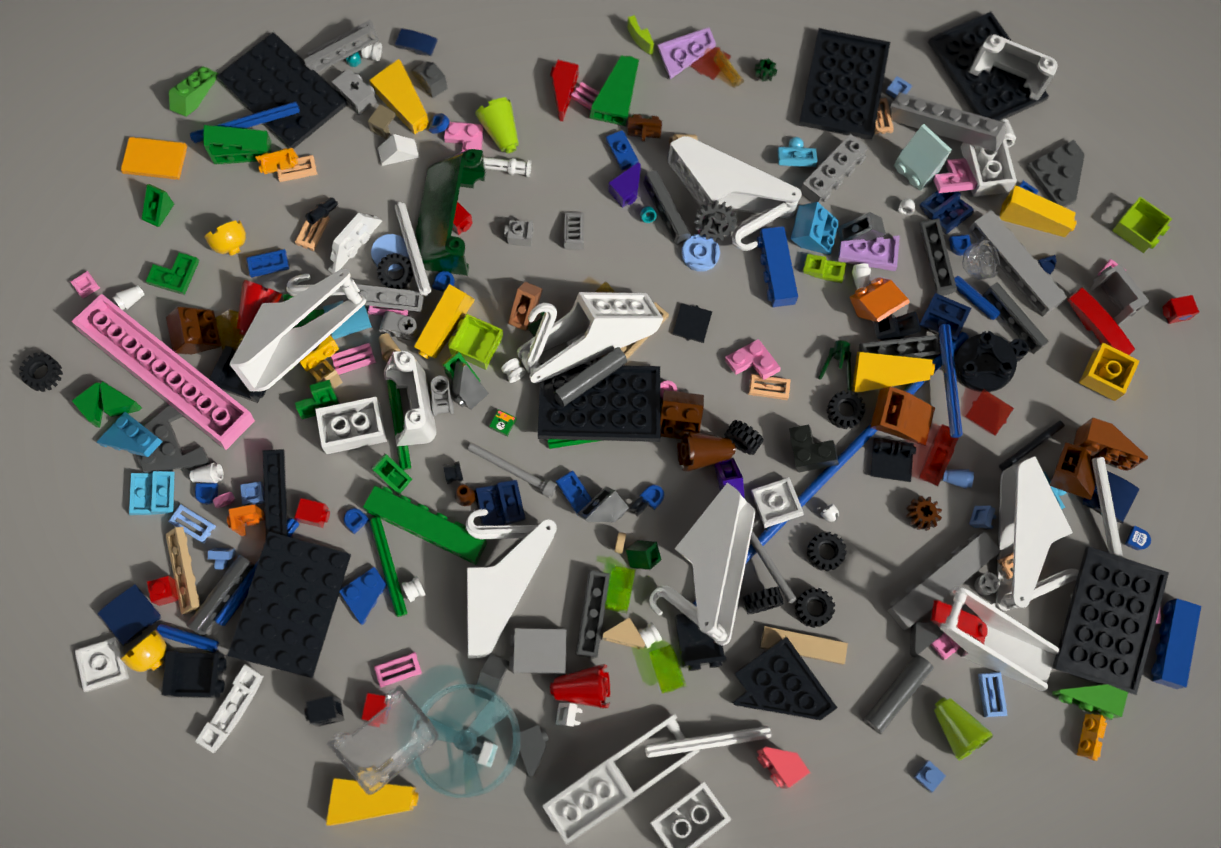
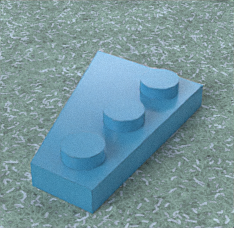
[97,412,163,457]

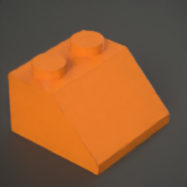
[849,277,910,322]

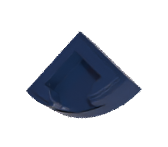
[1037,255,1057,275]

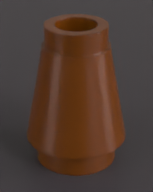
[455,485,476,506]

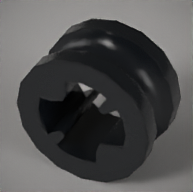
[629,496,649,516]

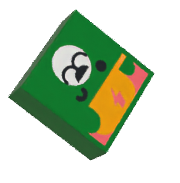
[489,409,517,437]

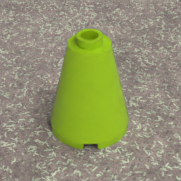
[475,97,519,154]
[934,697,993,761]

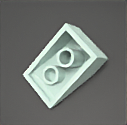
[894,124,952,191]

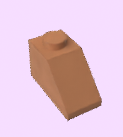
[508,282,543,331]

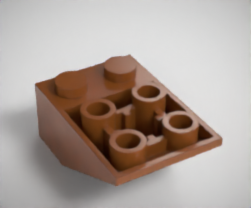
[870,386,935,446]
[1073,417,1148,471]

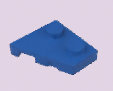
[340,567,387,625]

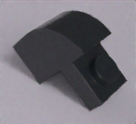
[873,311,921,341]

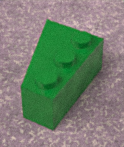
[204,125,272,165]

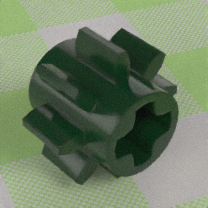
[754,58,777,82]

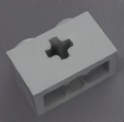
[332,68,376,115]

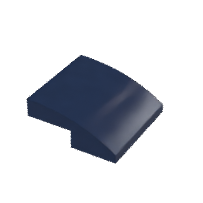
[919,190,974,234]
[920,293,972,341]
[1083,471,1140,524]
[474,480,526,526]
[97,584,161,646]

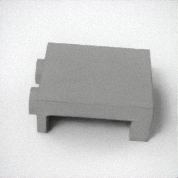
[1090,264,1149,325]
[509,628,567,675]

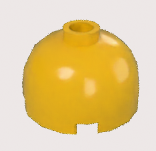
[204,220,246,256]
[120,629,167,672]

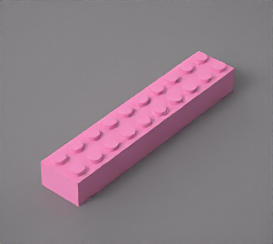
[71,294,255,450]

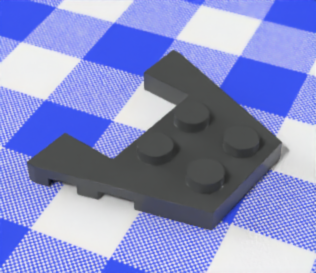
[137,405,211,473]

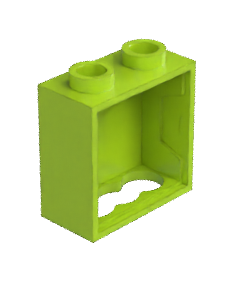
[1112,196,1172,253]
[448,314,504,370]

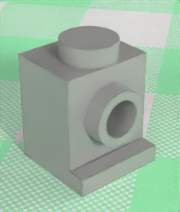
[504,220,533,247]

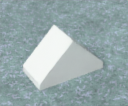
[378,134,419,166]

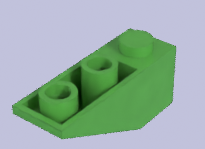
[169,66,219,117]
[1052,684,1128,720]

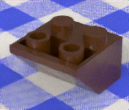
[166,307,221,355]
[660,390,704,439]
[1050,442,1096,500]

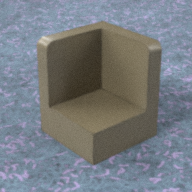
[368,104,396,139]

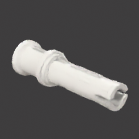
[484,157,531,177]

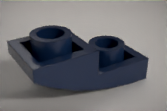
[395,28,438,56]

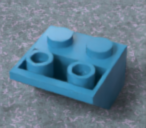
[791,202,839,255]

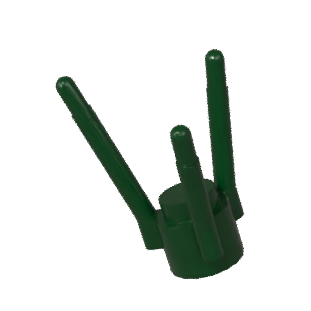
[818,340,851,391]

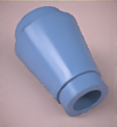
[943,469,974,489]

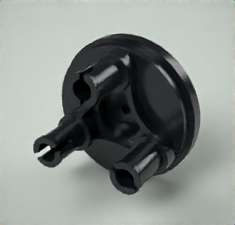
[955,331,1017,393]

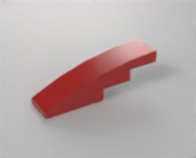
[1067,288,1136,355]

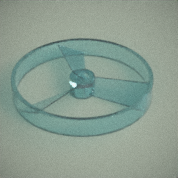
[410,684,520,798]

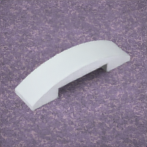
[195,665,263,753]

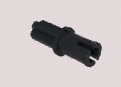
[305,197,338,224]

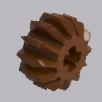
[906,496,942,531]

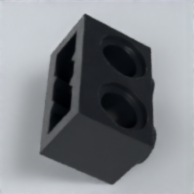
[304,695,344,727]

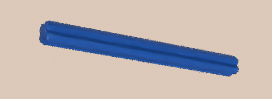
[190,102,300,143]
[938,324,963,438]
[214,518,299,626]

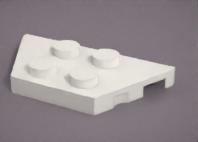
[328,212,382,274]

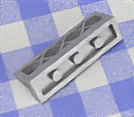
[304,20,379,73]
[343,284,427,312]

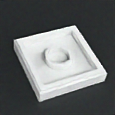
[751,477,804,528]
[75,637,129,692]

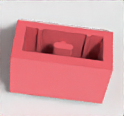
[756,747,810,789]

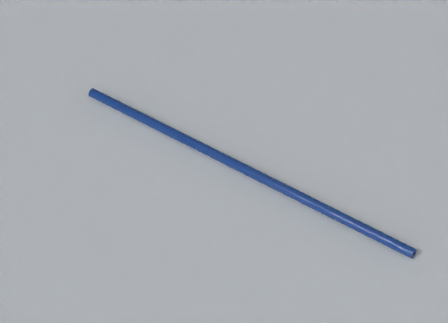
[692,332,969,607]

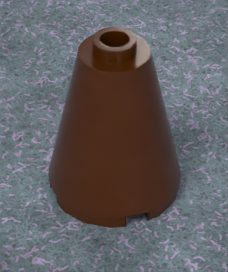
[677,431,736,471]

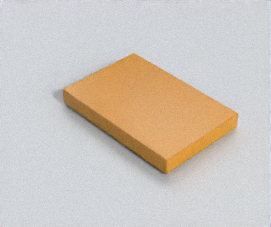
[121,137,187,180]

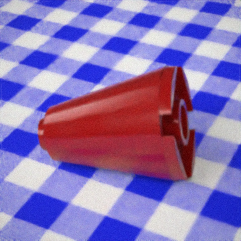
[237,280,282,336]
[550,664,611,709]

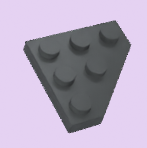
[1026,140,1085,207]

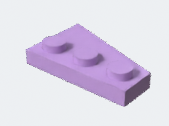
[658,28,716,79]
[838,236,900,271]

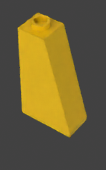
[369,59,429,135]
[999,185,1076,237]
[414,284,475,359]
[852,351,935,392]
[326,778,419,825]

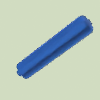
[954,276,1001,320]
[156,624,219,652]

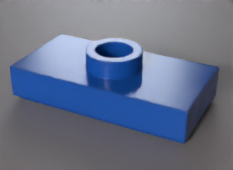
[606,130,639,170]
[246,249,290,278]
[556,470,592,516]

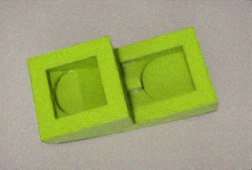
[627,15,654,55]
[803,254,846,283]

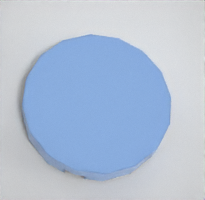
[371,234,409,272]
[681,234,720,272]

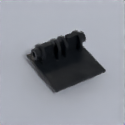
[870,438,916,482]

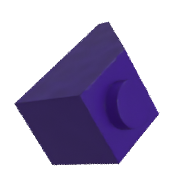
[608,162,641,208]
[714,458,745,499]

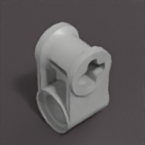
[379,311,419,340]
[431,376,454,416]

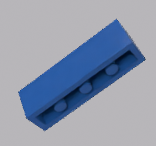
[757,226,798,307]
[1152,598,1201,689]

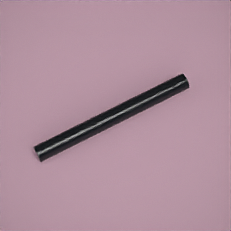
[999,420,1065,471]

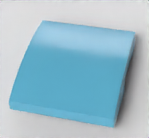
[323,300,372,339]
[129,471,175,515]

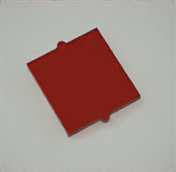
[690,47,731,81]
[965,389,1014,436]

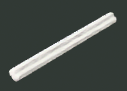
[395,202,431,296]
[1092,457,1123,557]
[645,726,771,757]

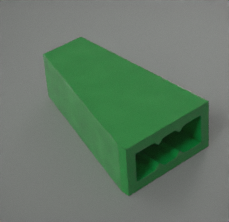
[590,55,639,126]

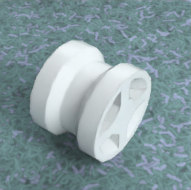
[362,42,382,61]
[501,358,526,383]
[974,572,1000,596]
[402,576,426,602]
[637,622,662,649]

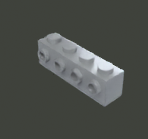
[800,134,868,203]

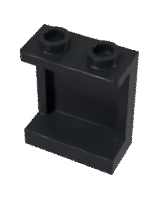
[209,345,266,403]
[675,614,727,671]
[161,651,227,698]

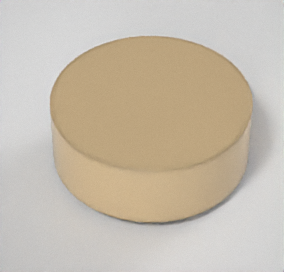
[614,532,626,554]

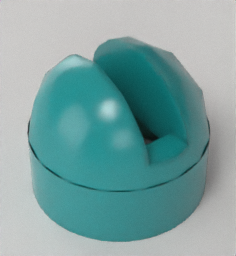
[346,52,361,67]
[640,206,657,223]

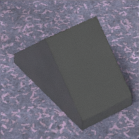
[910,622,944,657]
[474,654,510,702]

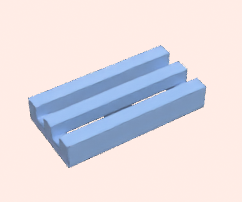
[168,504,216,544]
[978,672,1008,718]

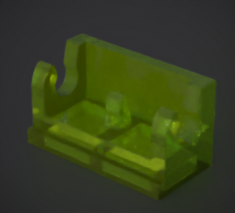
[605,566,636,614]
[648,644,687,694]

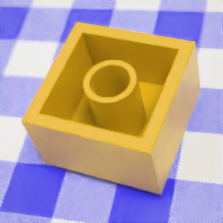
[1079,343,1140,401]

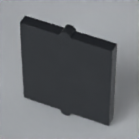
[672,303,713,343]

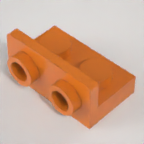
[227,504,265,536]

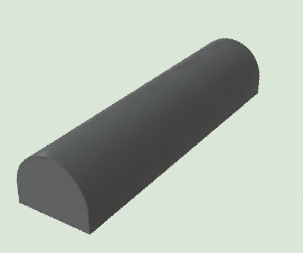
[643,170,691,245]
[920,218,957,296]
[983,282,1049,354]
[859,335,941,357]
[554,347,627,407]
[186,554,254,636]
[576,570,610,658]
[863,655,934,734]

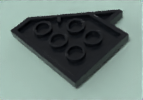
[732,636,838,721]

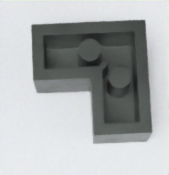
[789,424,839,473]

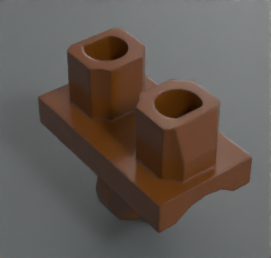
[627,114,662,142]

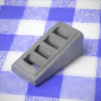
[564,212,584,249]

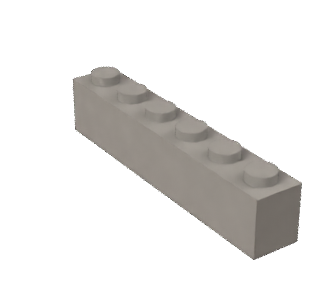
[891,92,1005,152]
[969,210,1067,317]
[887,532,1001,631]

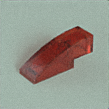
[919,424,959,487]

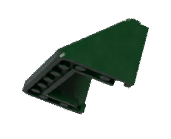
[415,149,486,276]

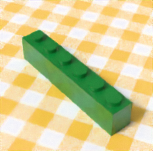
[363,486,487,565]

